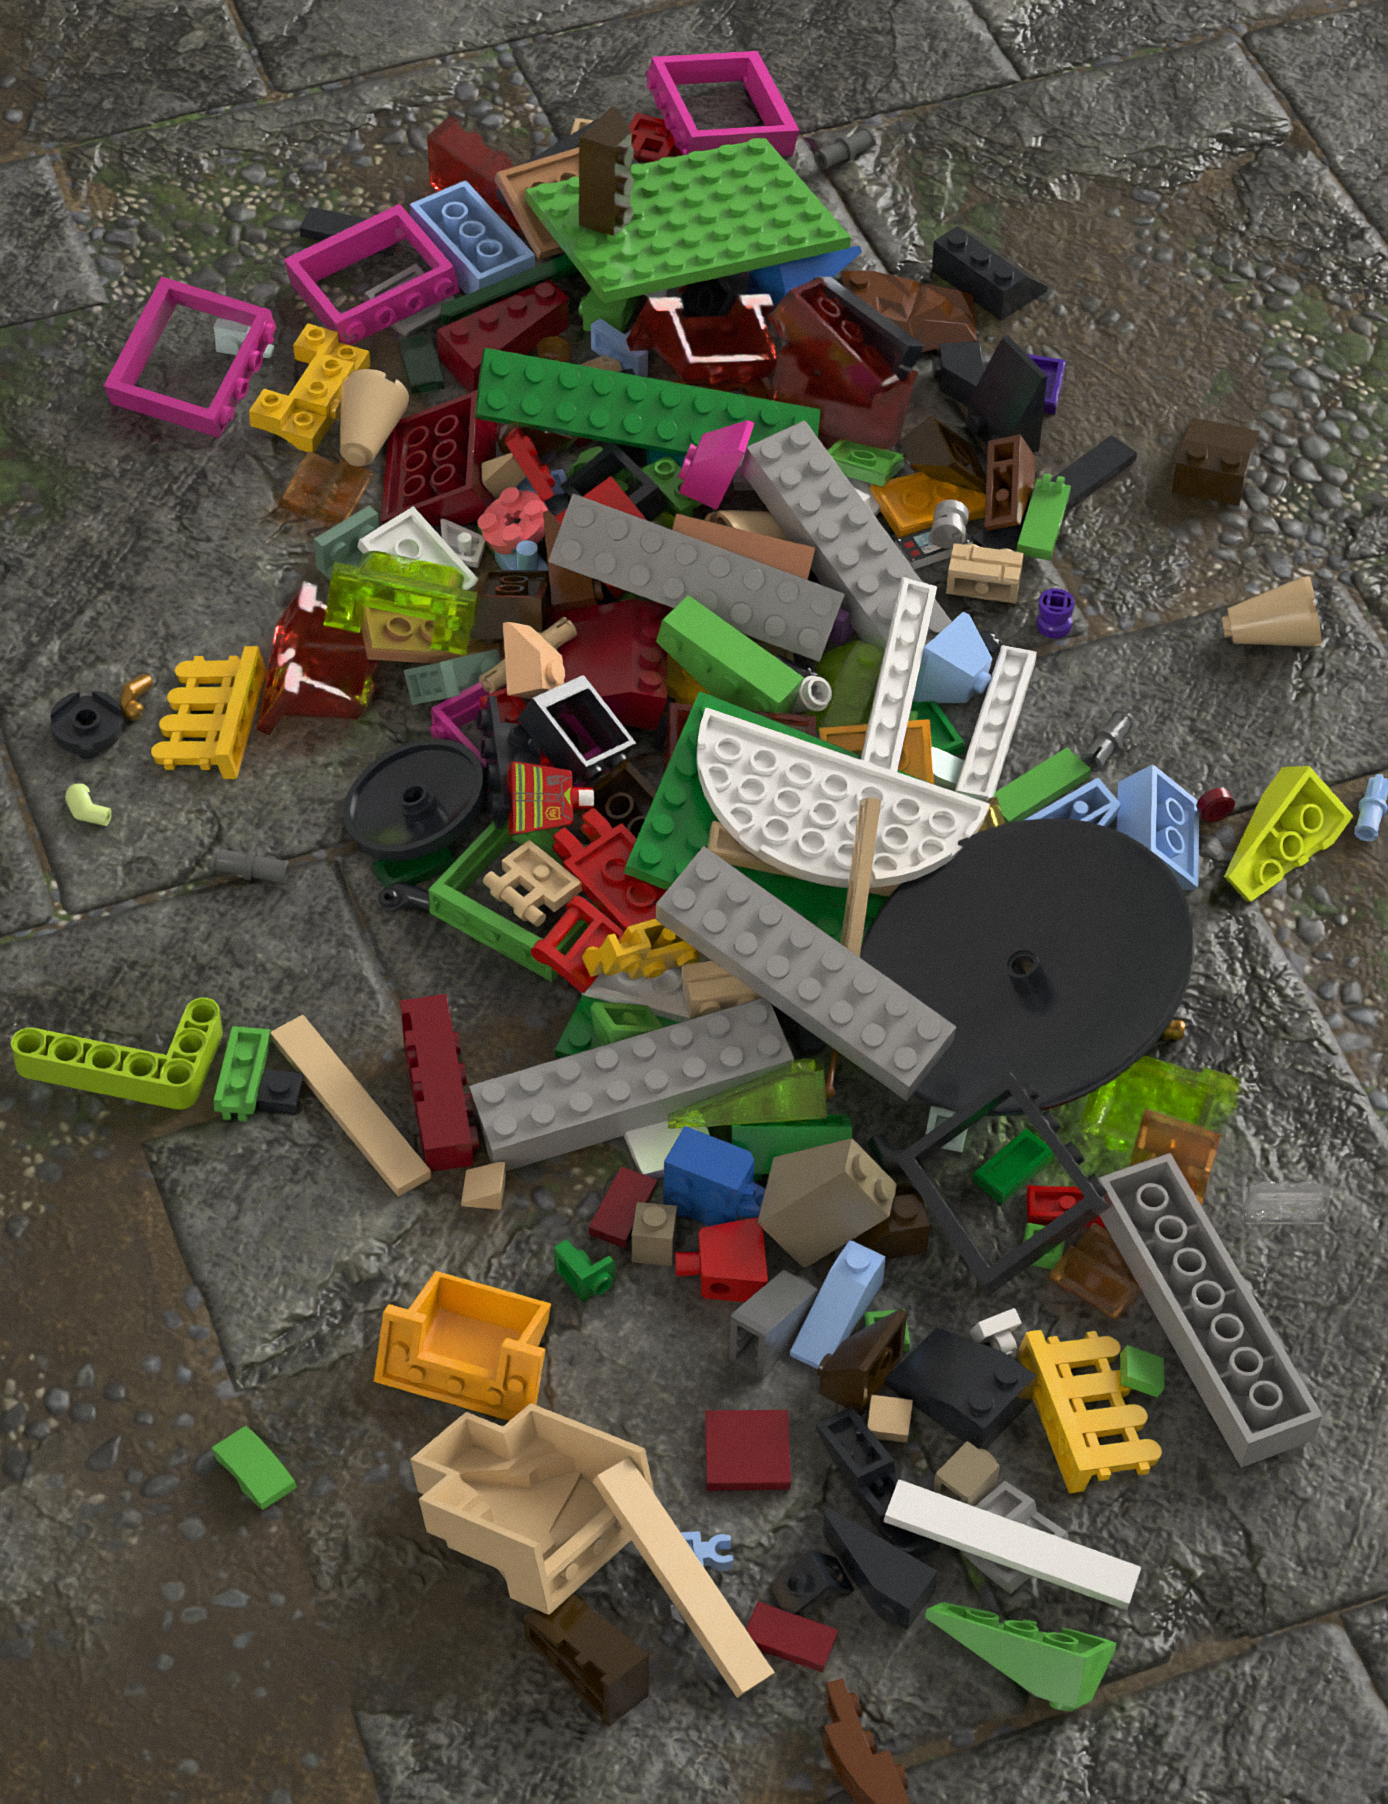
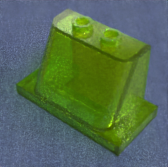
[324,550,478,656]
[1079,1056,1243,1166]

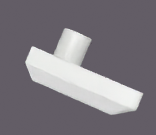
[440,519,487,568]

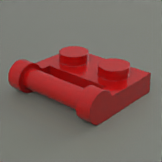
[530,896,625,994]

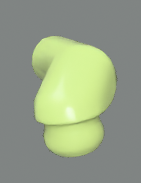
[65,783,112,826]

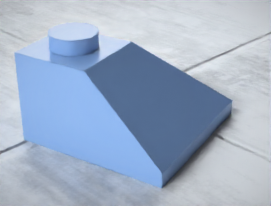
[912,612,992,703]

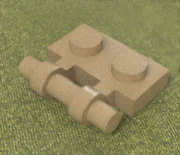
[483,840,582,927]

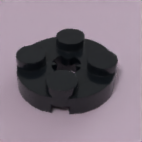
[50,691,125,759]

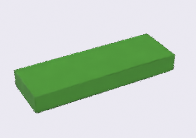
[988,747,1091,824]

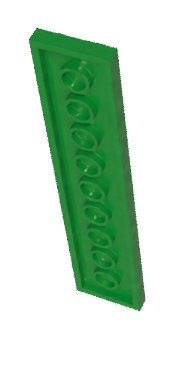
[474,348,820,456]

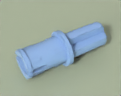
[1354,774,1388,841]

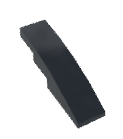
[816,1407,940,1559]

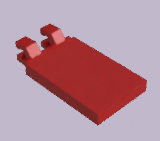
[552,808,667,931]

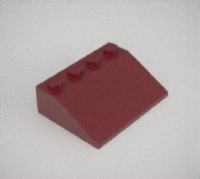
[381,390,498,526]
[554,599,668,731]

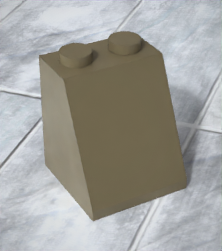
[757,1138,897,1267]

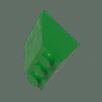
[731,1114,852,1181]

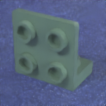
[314,506,392,604]

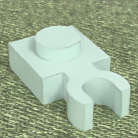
[214,318,274,358]

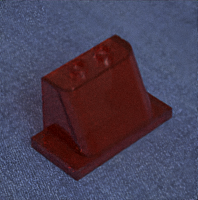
[626,294,780,384]
[256,581,379,735]

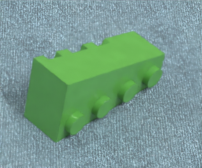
[656,595,804,725]

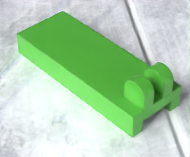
[1017,473,1071,561]
[214,1026,271,1122]

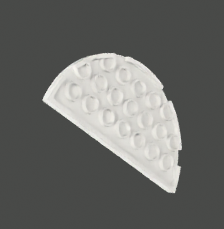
[697,708,990,888]

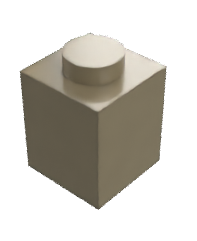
[632,1202,677,1266]
[933,1441,1000,1506]

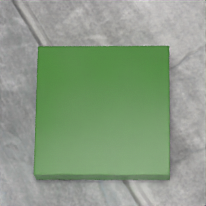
[827,437,904,487]

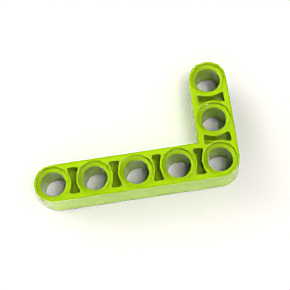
[11,997,223,1110]

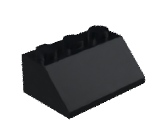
[931,226,1048,321]

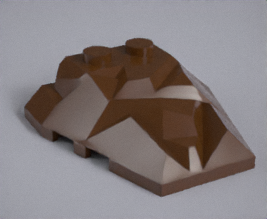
[840,270,977,355]

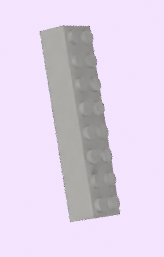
[740,421,952,666]
[548,494,845,662]
[656,846,956,1101]
[469,998,794,1171]
[1099,1153,1322,1468]

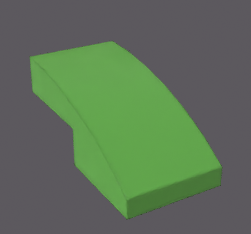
[211,1426,297,1510]

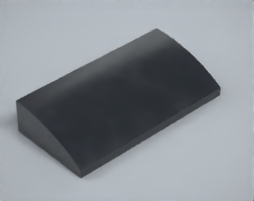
[788,276,925,405]

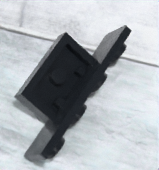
[477,696,541,829]

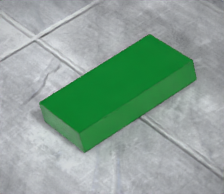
[910,700,965,756]
[972,1128,1055,1205]

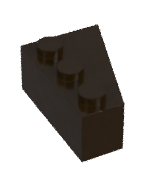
[524,1593,650,1727]

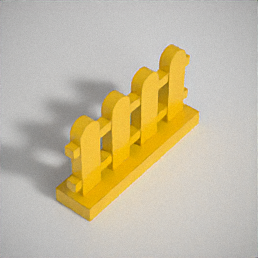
[151,646,267,779]
[1016,1330,1162,1494]

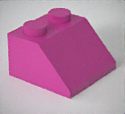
[677,420,754,510]

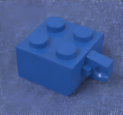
[663,1126,766,1226]

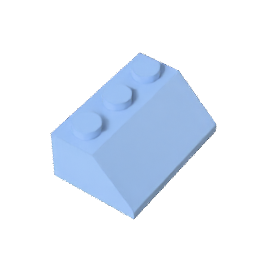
[1116,764,1199,890]

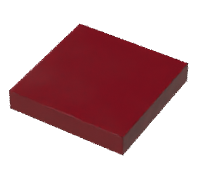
[705,1410,791,1491]

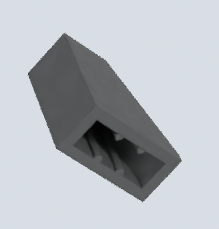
[729,1270,818,1380]

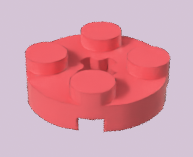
[478,487,548,555]

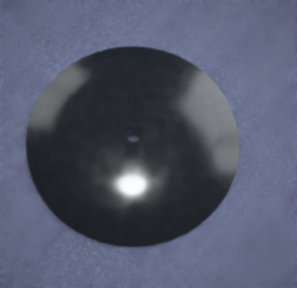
[860,818,1195,1116]

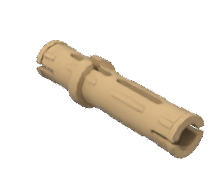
[479,617,577,694]

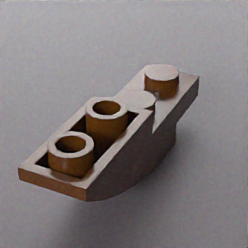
[823,1678,917,1804]

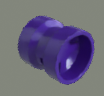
[1036,589,1075,638]

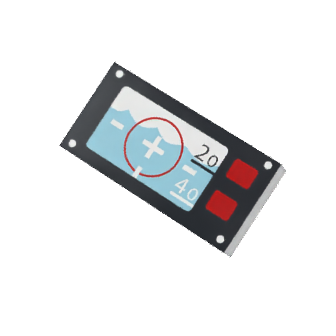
[895,527,973,569]

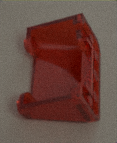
[768,340,919,449]

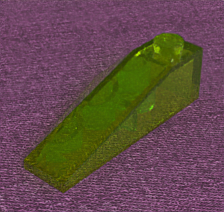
[806,640,885,735]
[668,1059,827,1129]

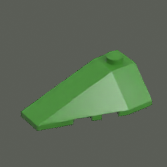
[925,1602,1117,1711]

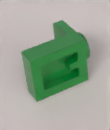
[554,1239,615,1302]

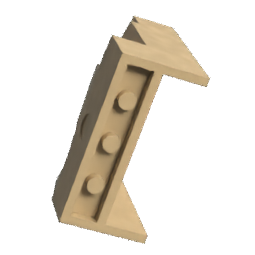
[410,1403,654,1615]

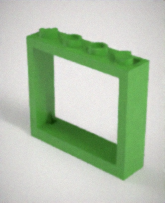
[428,817,607,982]

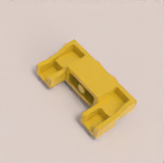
[249,323,371,454]
[582,919,702,980]

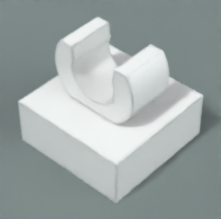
[970,1308,1021,1355]

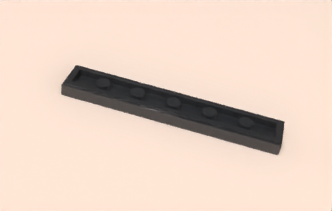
[971,435,1137,551]

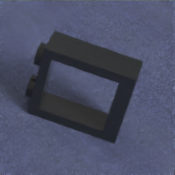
[560,442,670,522]
[517,675,636,786]

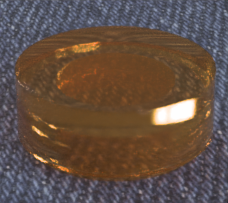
[537,336,570,363]

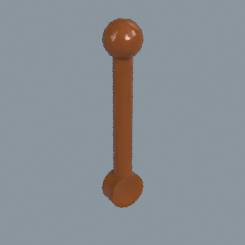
[820,1048,840,1099]

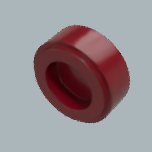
[1196,788,1235,822]

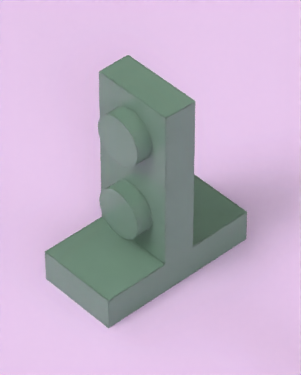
[404,649,501,705]

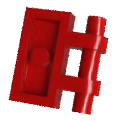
[629,113,682,164]
[505,427,556,502]

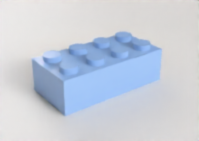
[410,180,535,295]

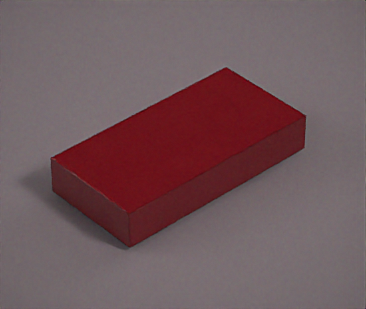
[589,1166,658,1248]
[746,1601,838,1673]

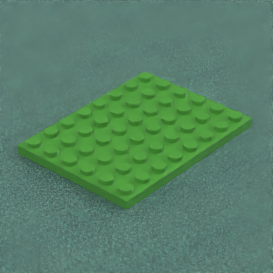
[525,138,851,303]

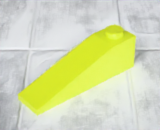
[1224,766,1353,902]

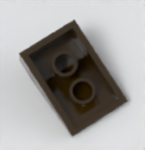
[1172,417,1260,506]
[469,570,551,644]

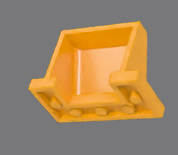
[374,1271,551,1421]

